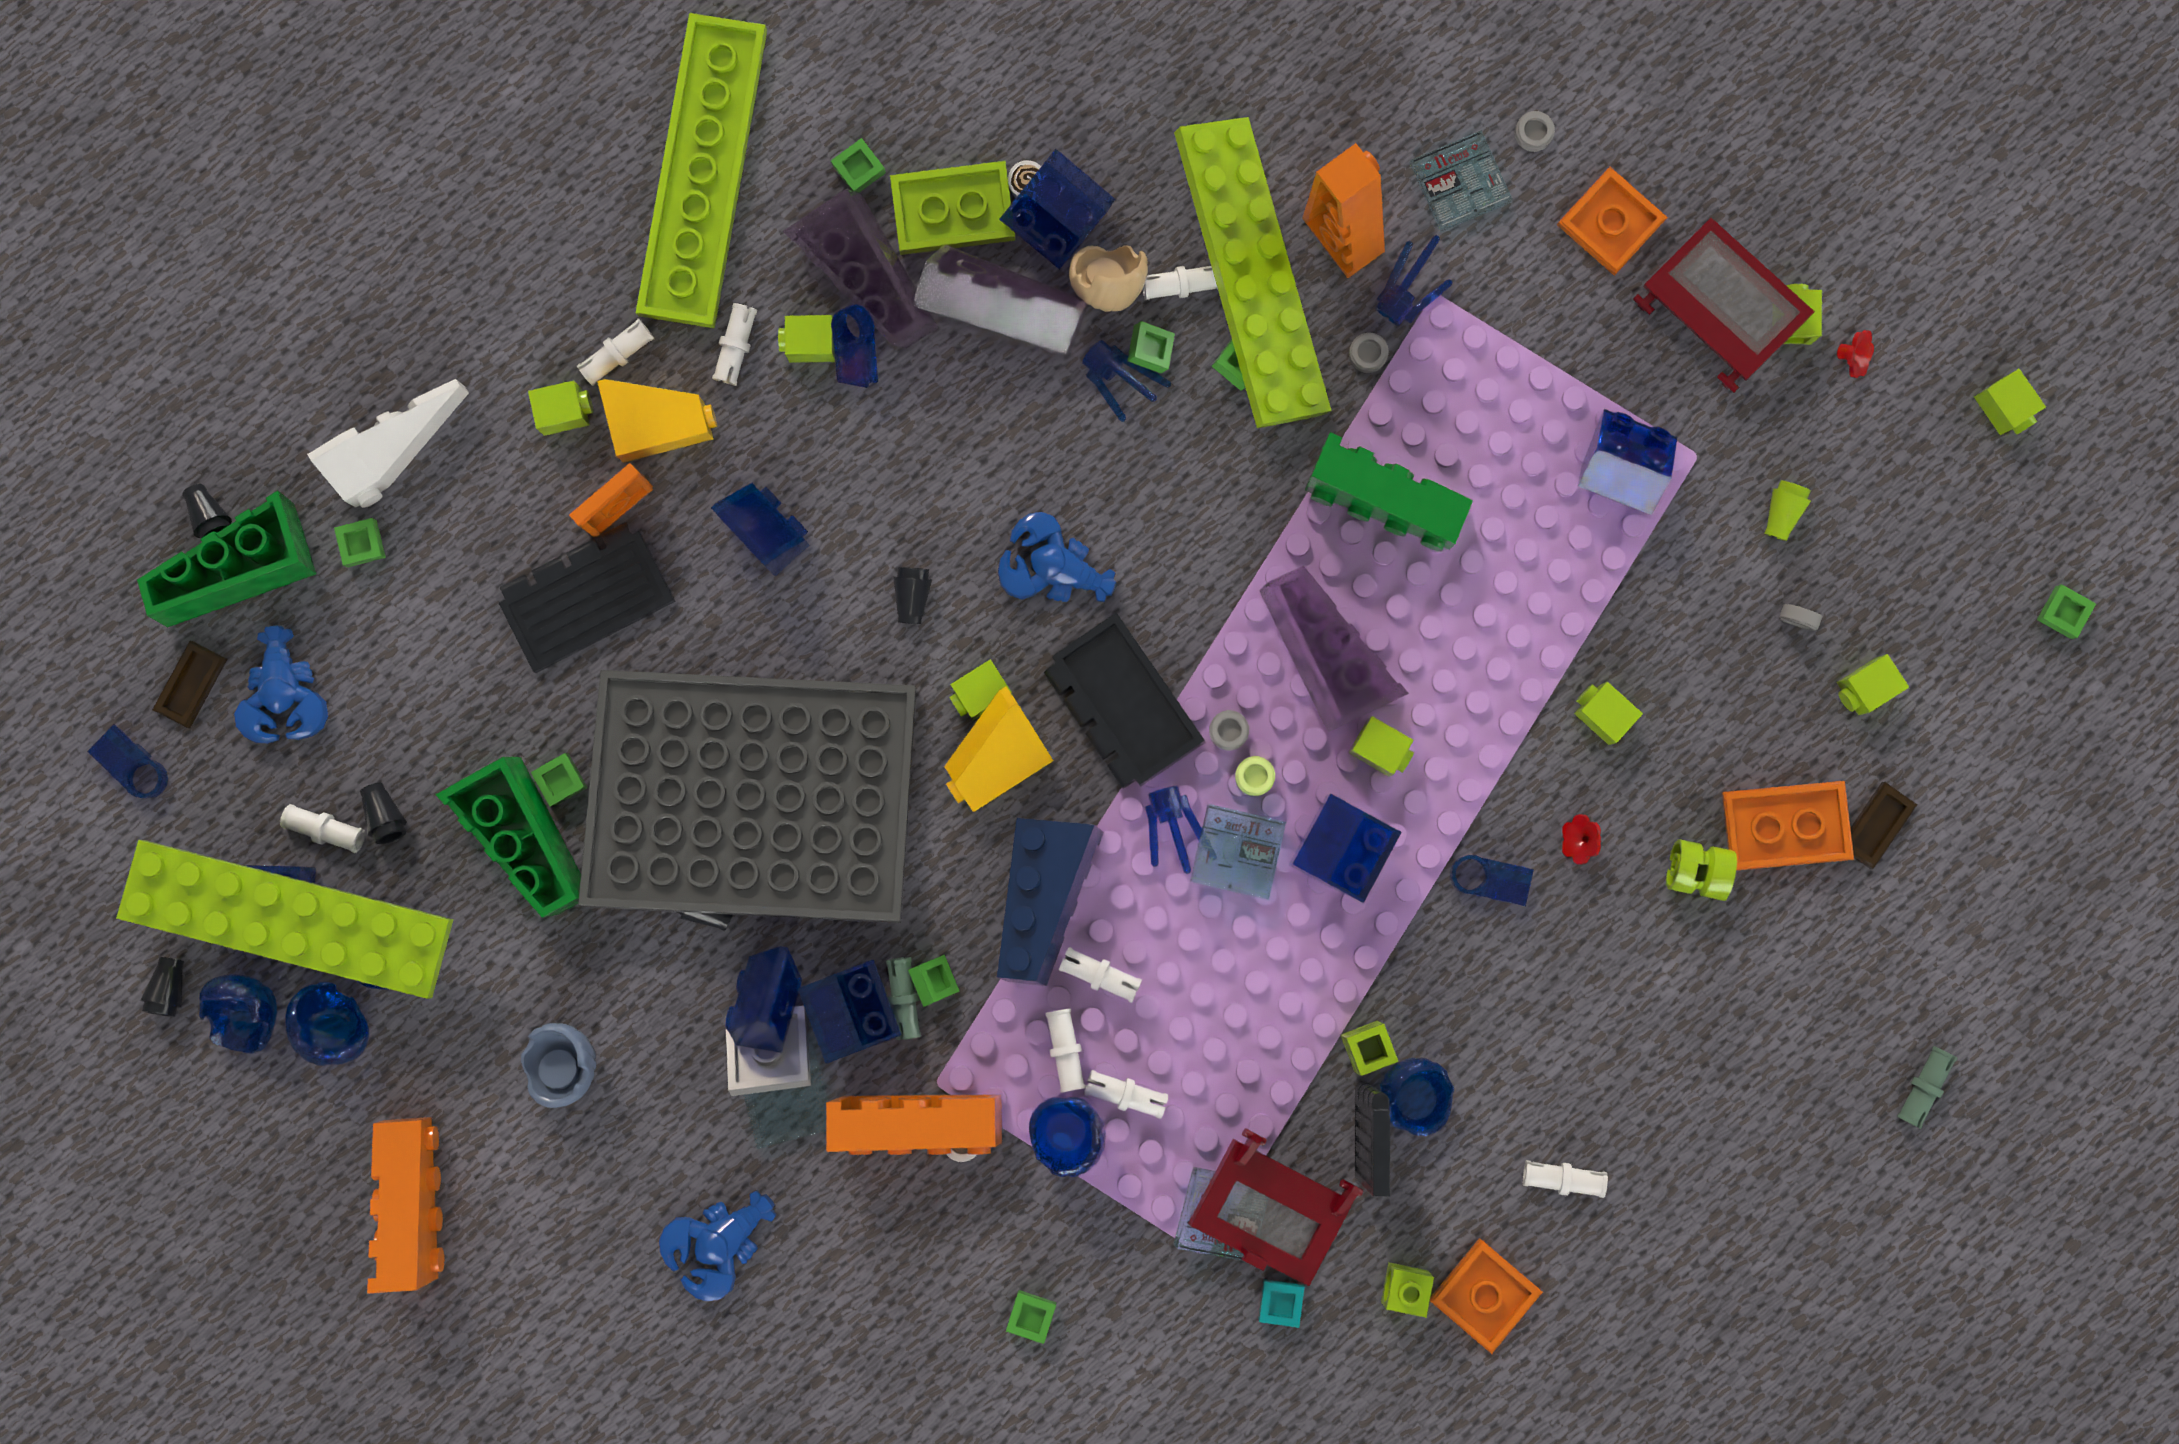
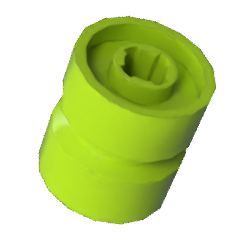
[1666,839,1737,901]

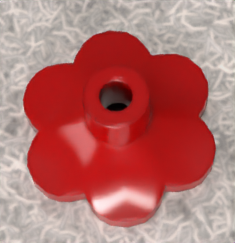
[1837,330,1874,378]
[1562,814,1601,865]

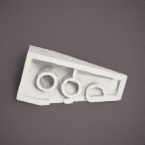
[307,379,469,508]

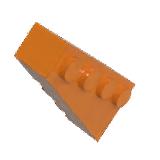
[1302,143,1385,278]
[826,1094,1002,1155]
[367,1117,445,1294]

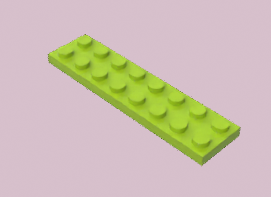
[636,13,767,328]
[1174,117,1332,428]
[116,840,454,999]

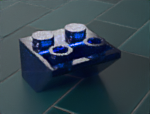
[999,149,1116,270]
[1577,409,1678,515]
[1289,794,1402,903]
[798,959,902,1064]

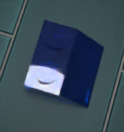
[711,483,809,577]
[725,946,802,1053]

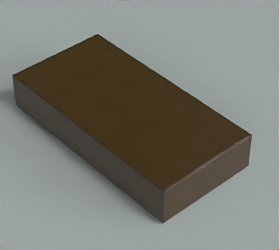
[152,640,228,728]
[1850,782,1918,869]

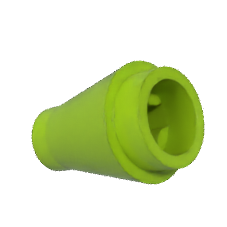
[1764,480,1811,541]

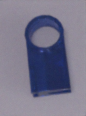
[831,304,878,388]
[87,724,168,799]
[1450,855,1534,906]

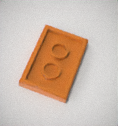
[1722,781,1854,870]

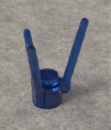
[1375,235,1453,326]
[1082,340,1171,422]
[1145,786,1216,874]

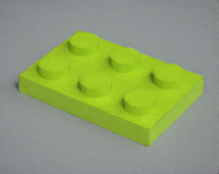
[890,161,1016,255]

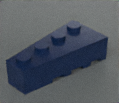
[997,818,1104,986]

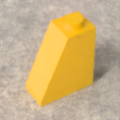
[597,379,717,463]
[944,686,1054,812]

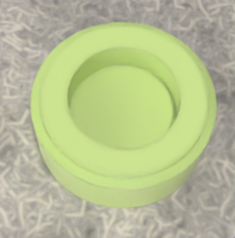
[1235,756,1275,796]

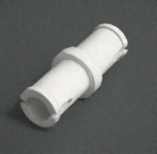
[1142,266,1218,300]
[712,303,757,386]
[577,318,654,386]
[280,804,366,853]
[1059,947,1142,1003]
[1046,1008,1086,1093]
[1084,1070,1168,1119]
[1523,1160,1608,1198]

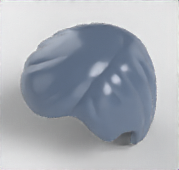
[521,1023,597,1108]

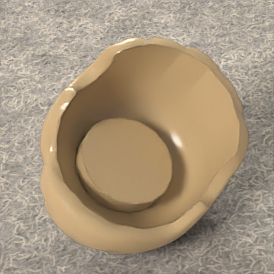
[1069,245,1148,312]

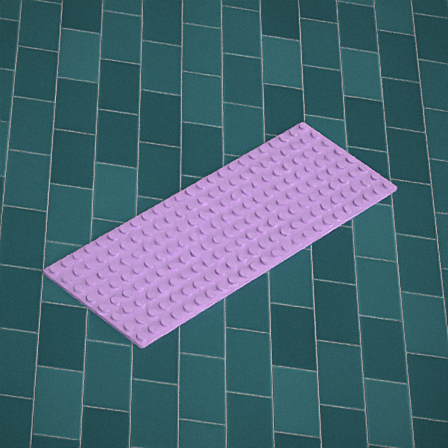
[937,295,1697,1253]

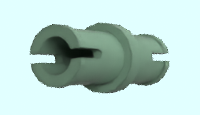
[886,957,921,1040]
[1897,1046,1958,1129]

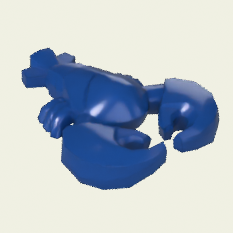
[998,512,1117,602]
[234,626,328,744]
[659,1190,777,1301]

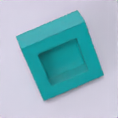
[1258,1279,1305,1328]

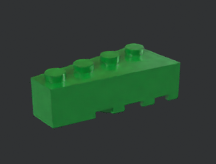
[1305,432,1473,552]
[137,490,316,628]
[435,757,581,917]

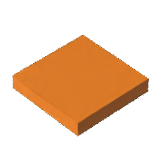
[1557,167,1668,276]
[569,463,653,537]
[1430,1238,1543,1354]

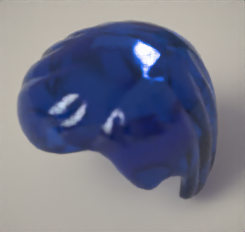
[199,974,277,1054]
[285,982,370,1066]
[1380,1057,1454,1136]
[1029,1097,1107,1177]

